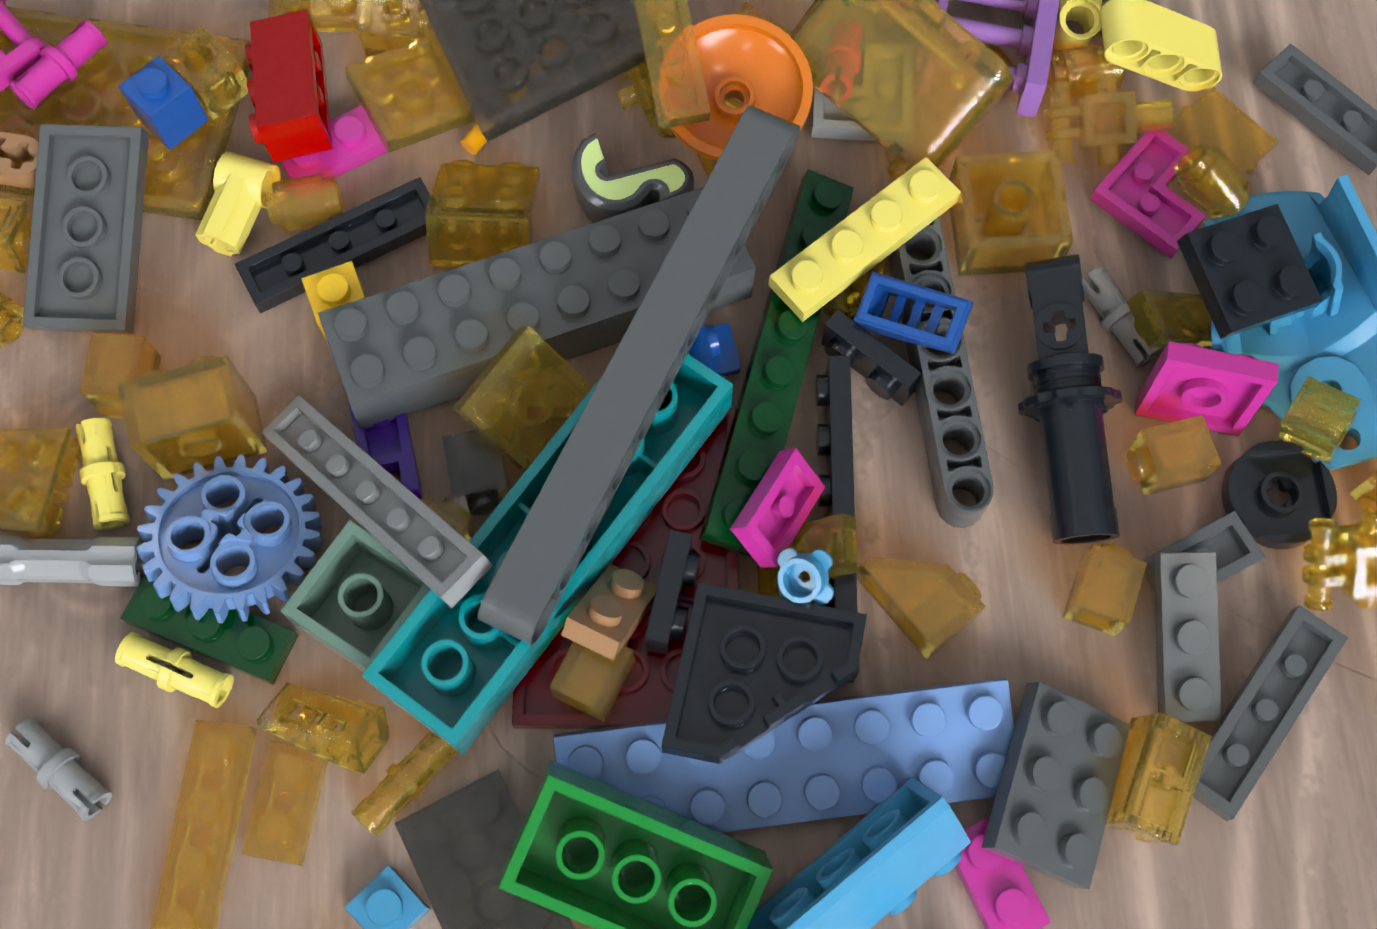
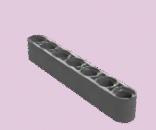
[889,217,994,528]

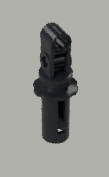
[1018,254,1123,545]

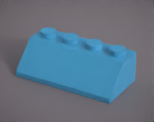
[748,777,971,929]

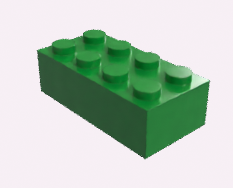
[499,760,773,929]

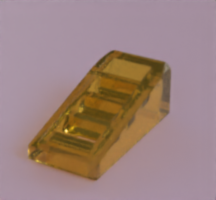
[256,682,390,774]

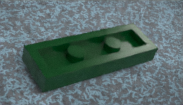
[120,574,299,685]

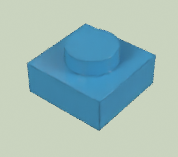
[344,865,430,929]

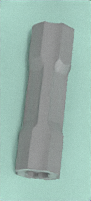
[0,535,145,587]

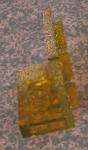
[425,160,540,267]

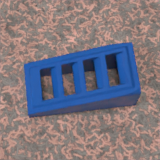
[854,271,973,354]

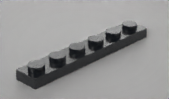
[815,356,859,683]

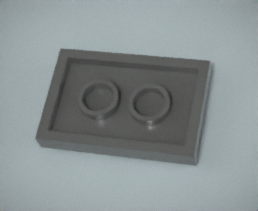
[981,682,1131,889]

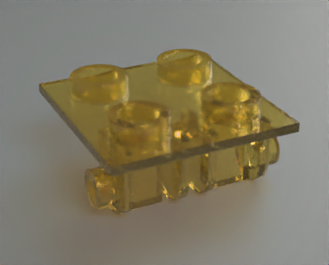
[0,428,82,539]

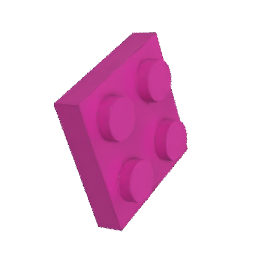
[1135,341,1279,436]

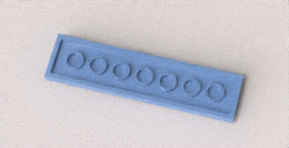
[553,677,1014,833]

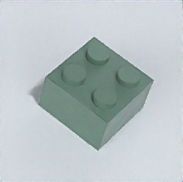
[280,520,430,672]

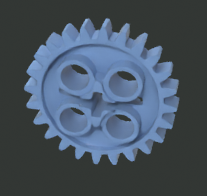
[137,454,323,623]

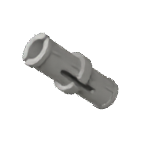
[1082,266,1165,367]
[5,718,112,821]

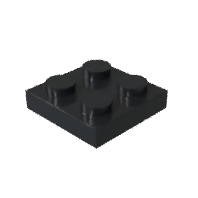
[1177,204,1322,339]

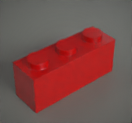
[245,9,333,162]

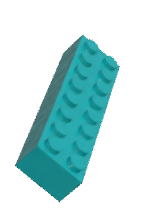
[361,354,733,756]

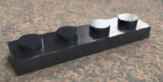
[235,177,445,314]

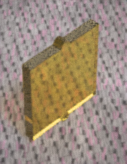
[1164,87,1278,194]

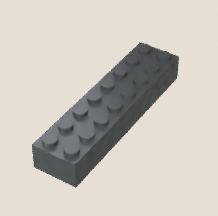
[318,187,756,429]

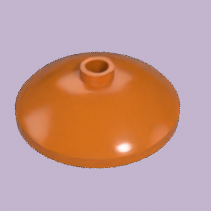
[658,14,813,161]

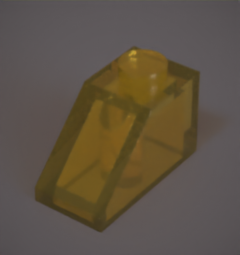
[857,556,985,660]

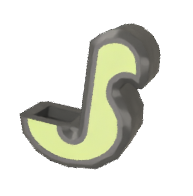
[572,133,694,223]

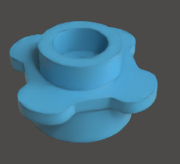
[777,548,834,605]

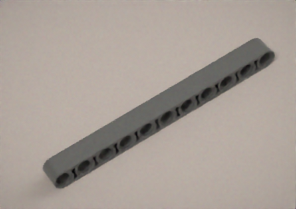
[478,105,800,645]

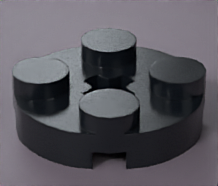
[1221,441,1337,549]

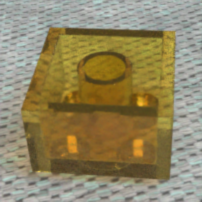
[949,150,1074,276]
[117,355,268,480]

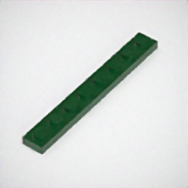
[699,169,854,557]

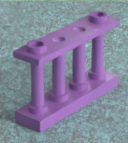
[913,0,1060,118]

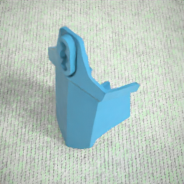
[1204,174,1377,471]

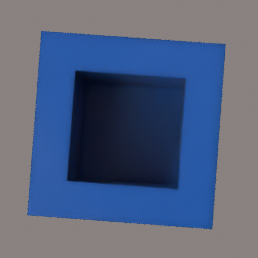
[118,55,209,150]

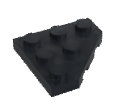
[661,582,867,764]

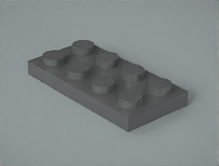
[23,124,149,334]

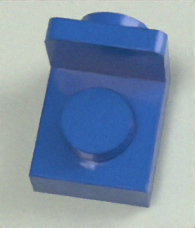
[688,323,741,377]

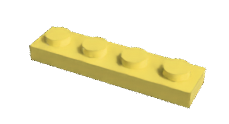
[768,157,961,322]

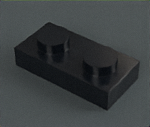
[821,310,921,406]
[645,530,701,655]

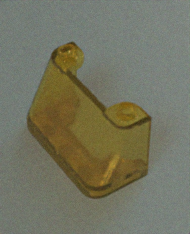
[789,0,1013,180]

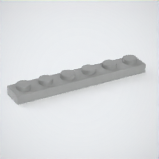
[261,395,493,608]

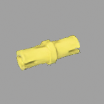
[75,418,130,530]
[115,632,234,708]

